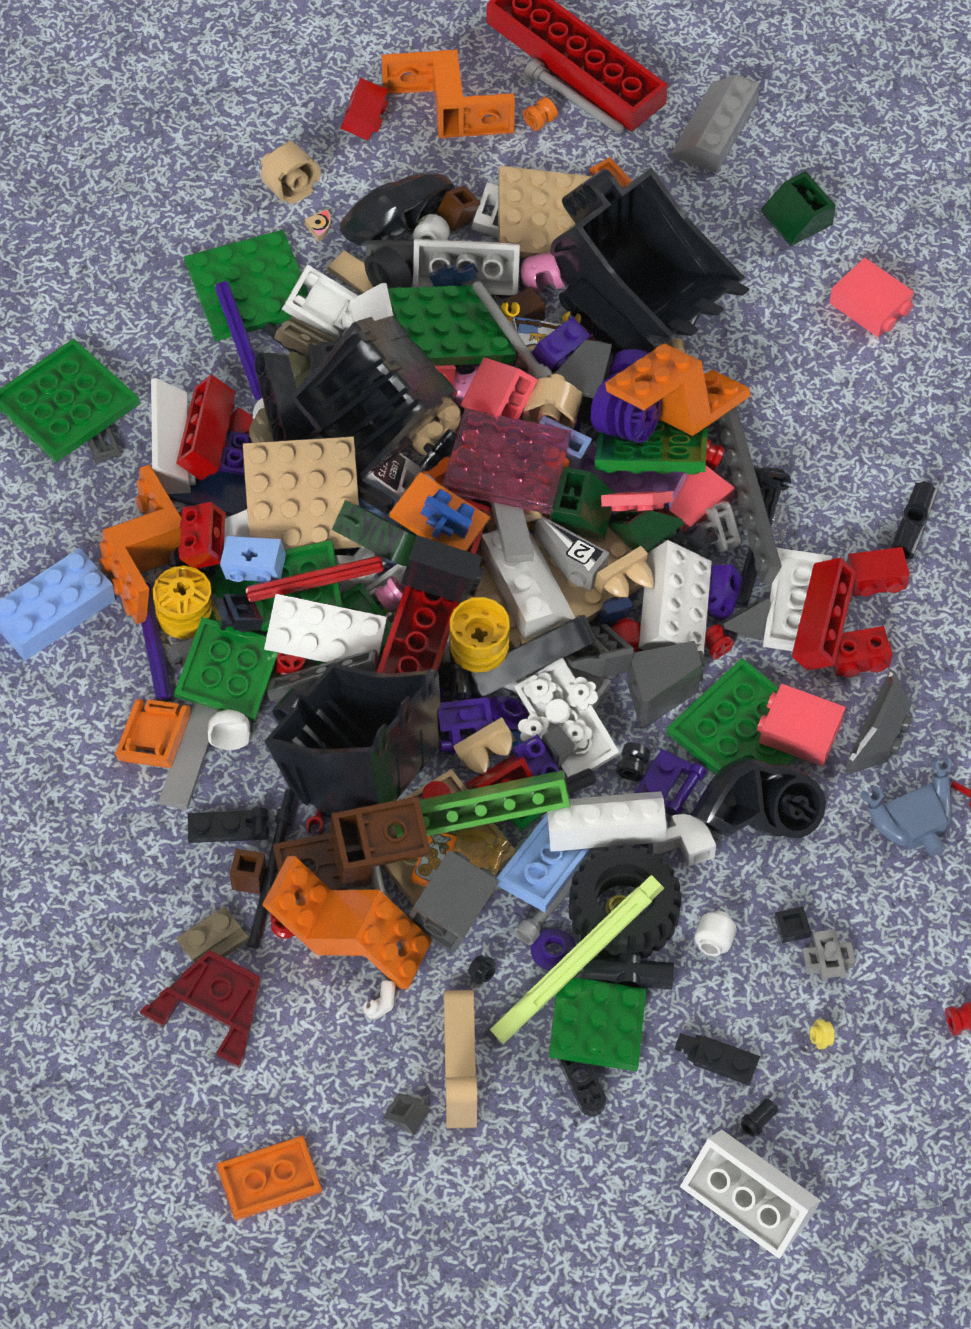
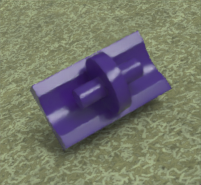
[512,734,560,776]

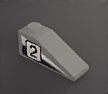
[534,516,610,591]

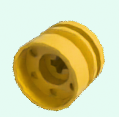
[153,566,213,639]
[450,597,510,672]

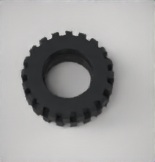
[568,844,682,959]

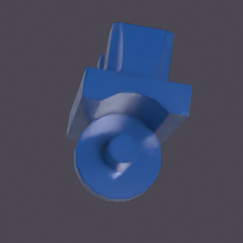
[421,489,475,539]

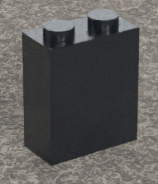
[401,535,484,603]

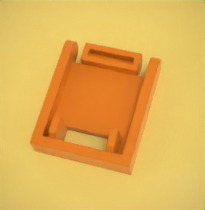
[115,699,191,768]

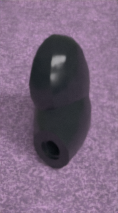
[340,173,455,246]
[691,756,826,838]

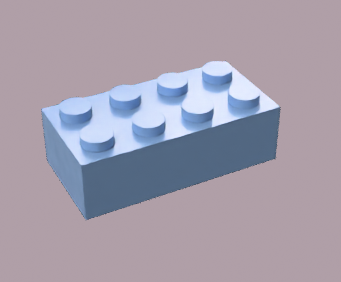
[0,548,115,661]

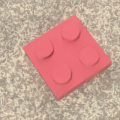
[601,491,674,511]

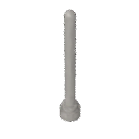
[524,58,625,134]
[473,282,553,379]
[514,847,606,945]

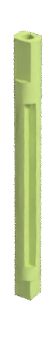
[490,875,664,1044]

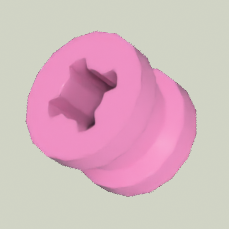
[375,576,405,611]

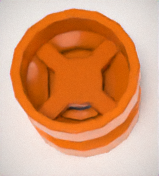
[523,97,558,131]

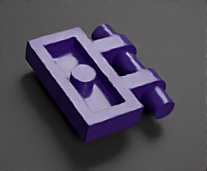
[437,697,493,754]

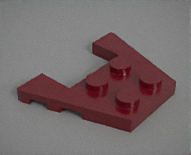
[140,950,262,1068]

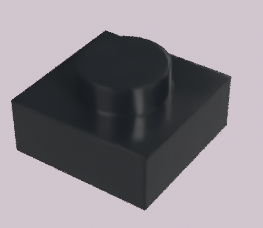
[774,907,811,943]

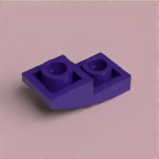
[219,431,252,476]

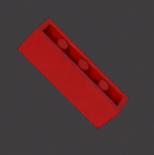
[176,374,236,481]
[791,557,857,671]

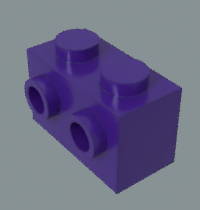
[531,317,591,372]

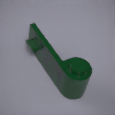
[331,500,419,566]

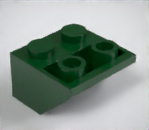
[761,171,836,247]
[552,467,615,540]
[608,509,685,553]

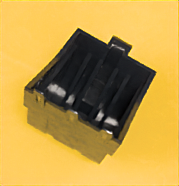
[550,168,750,338]
[289,316,458,481]
[264,663,440,818]

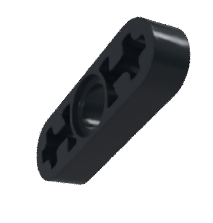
[557,1059,606,1116]

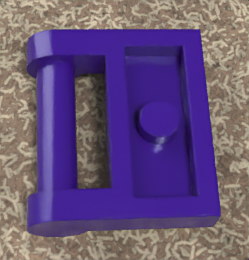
[634,749,707,816]

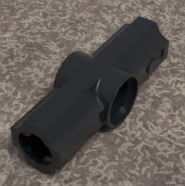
[891,481,938,560]
[584,954,674,990]

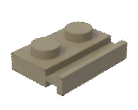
[274,316,337,360]
[176,906,249,963]

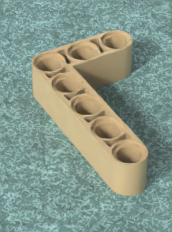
[444,990,477,1128]

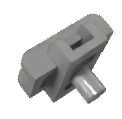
[696,501,743,553]
[802,929,856,981]

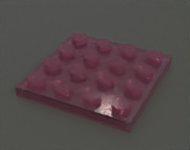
[442,408,572,515]

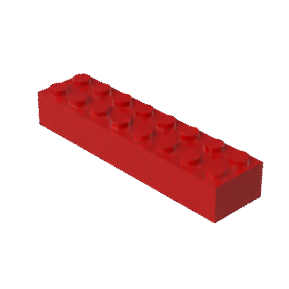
[486,0,668,132]
[376,497,491,674]

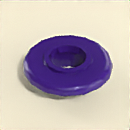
[490,696,529,731]
[531,929,576,971]

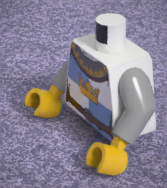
[500,302,581,375]

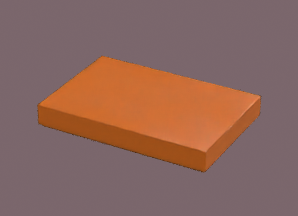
[389,472,490,551]
[216,1135,322,1221]

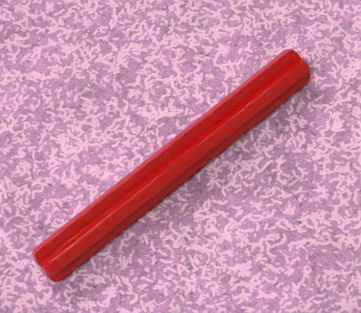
[246,556,383,602]

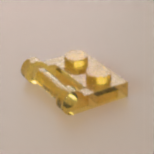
[452,827,511,897]

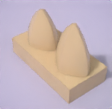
[594,546,654,598]
[453,717,516,774]

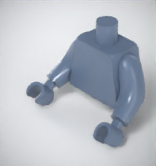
[860,755,952,856]

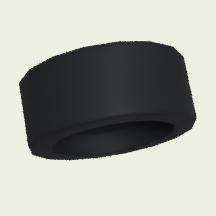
[364,246,412,288]

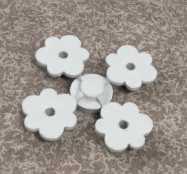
[518,673,598,751]

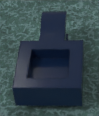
[429,262,478,287]
[597,597,633,628]

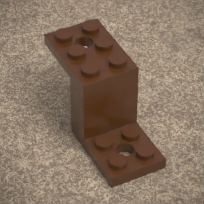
[273,796,431,900]

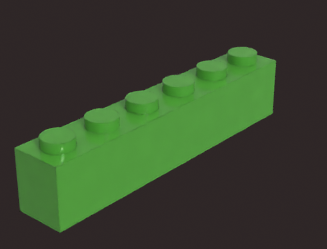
[394,770,570,838]

